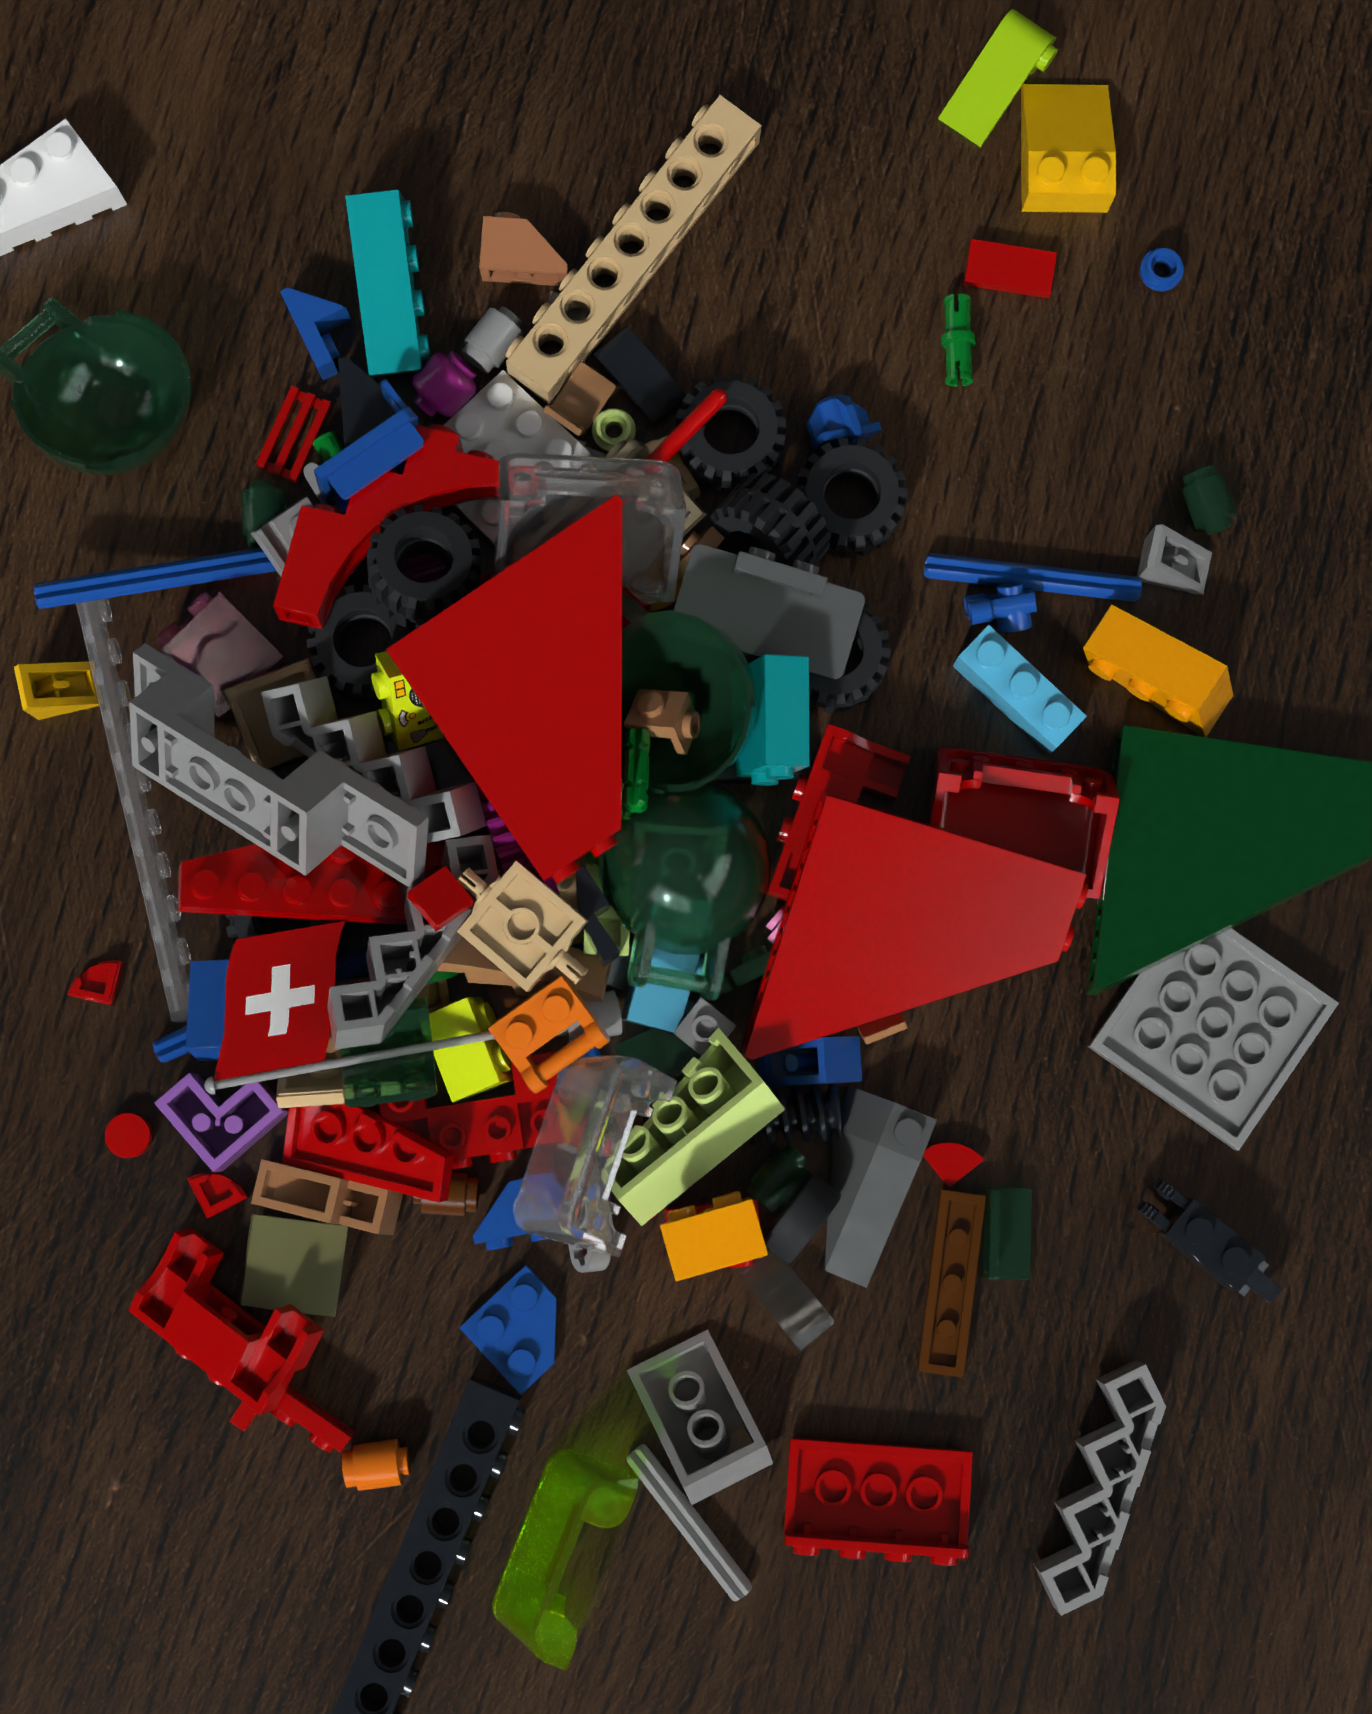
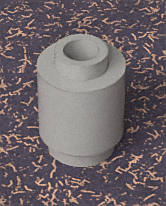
[461,306,524,374]

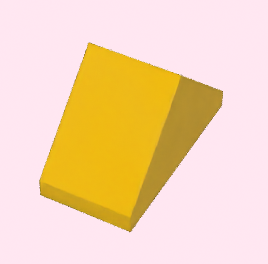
[14,661,104,720]

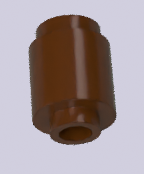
[413,1170,480,1217]

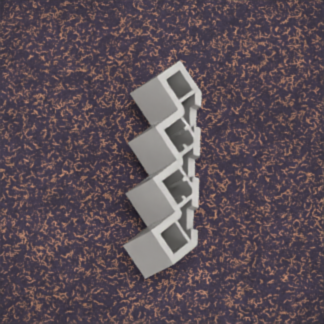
[261,676,487,843]
[327,835,499,1050]
[1033,1360,1166,1616]

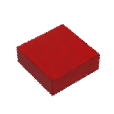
[407,866,474,932]

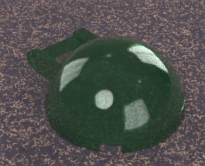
[0,297,191,476]
[621,591,756,794]
[599,777,772,1001]

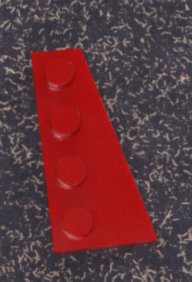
[282,1103,454,1203]

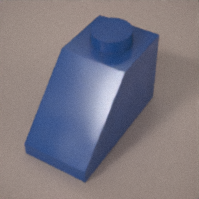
[758,1036,862,1087]

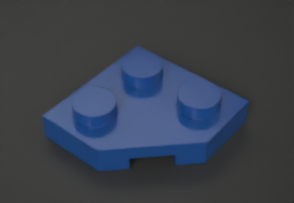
[459,1264,557,1395]

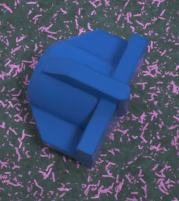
[806,394,882,451]

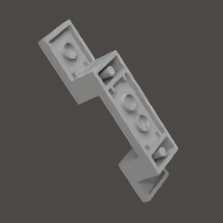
[129,643,429,888]

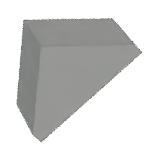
[1137,525,1212,595]

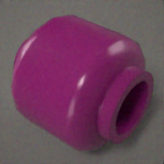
[412,351,477,417]

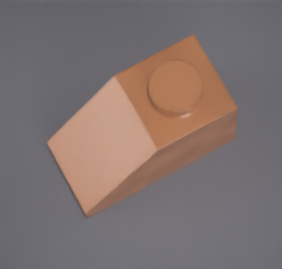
[479,212,568,286]

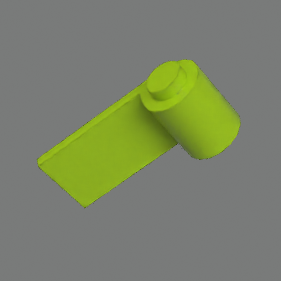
[938,9,1058,148]

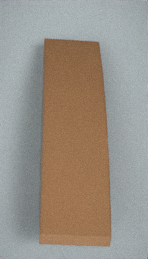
[437,937,612,1002]

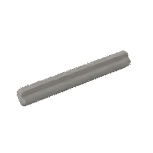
[626,1444,752,1602]

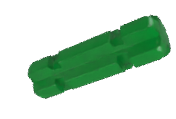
[621,728,650,813]

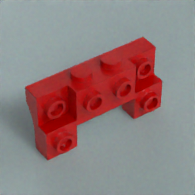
[767,724,911,901]
[379,1052,571,1169]
[128,1228,324,1415]

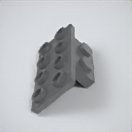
[670,544,865,679]

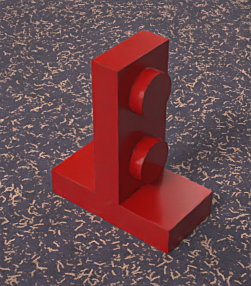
[229,1385,357,1453]

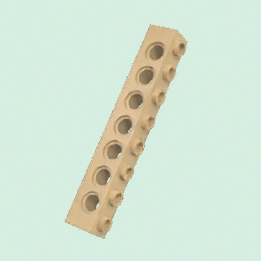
[505,95,762,405]

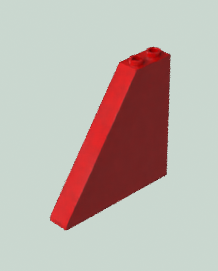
[386,494,623,884]
[740,791,1088,1059]

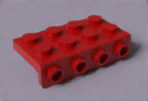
[783,1437,973,1566]

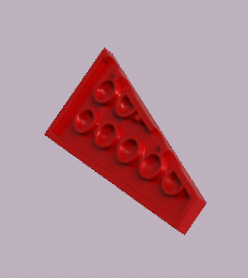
[178,839,446,925]

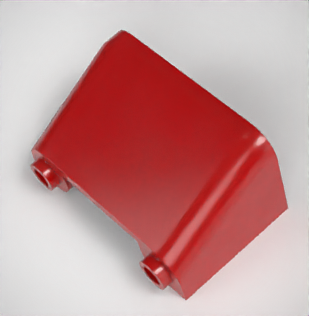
[927,747,1120,901]

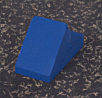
[280,288,351,381]

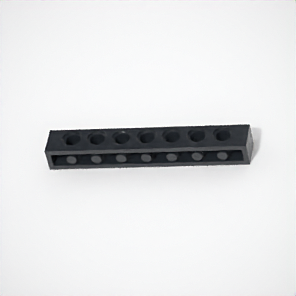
[332,1375,526,1714]

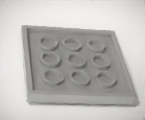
[1087,928,1339,1150]

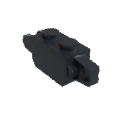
[1136,1178,1282,1303]

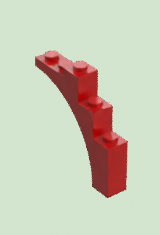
[273,424,545,630]

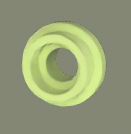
[592,408,636,452]

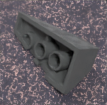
[824,1086,937,1288]

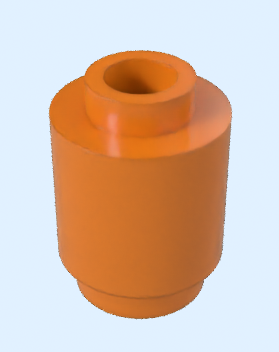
[342,1439,411,1491]

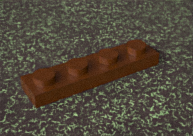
[917,1189,986,1378]

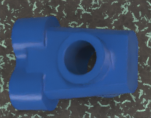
[964,582,1037,632]

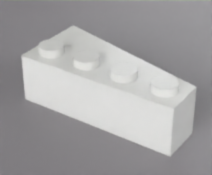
[0,119,127,256]

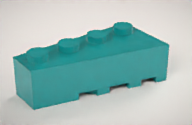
[345,190,430,377]

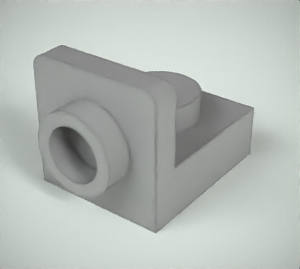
[675,998,737,1056]

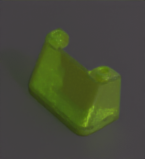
[492,1449,639,1671]

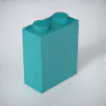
[736,654,810,786]

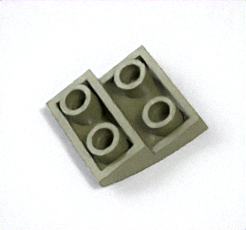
[239,1214,348,1317]

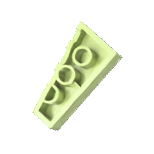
[597,1027,785,1226]

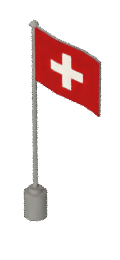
[204,921,622,1095]

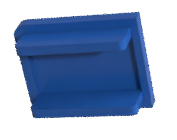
[314,379,424,515]

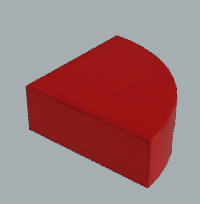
[67,960,125,1006]
[923,1143,984,1188]
[187,1173,250,1219]

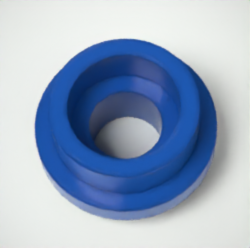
[1139,248,1184,292]

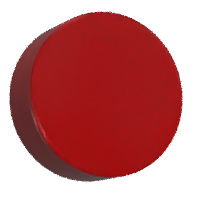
[105,1113,153,1158]

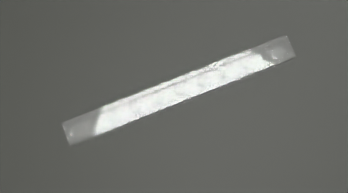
[76,599,191,1023]

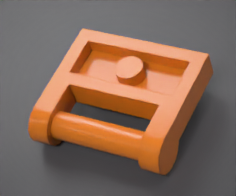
[487,973,611,1094]

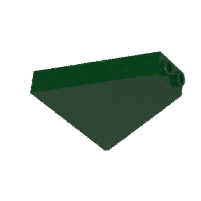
[1086,725,1372,995]

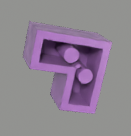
[155,1073,289,1172]

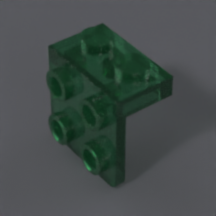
[340,997,437,1107]

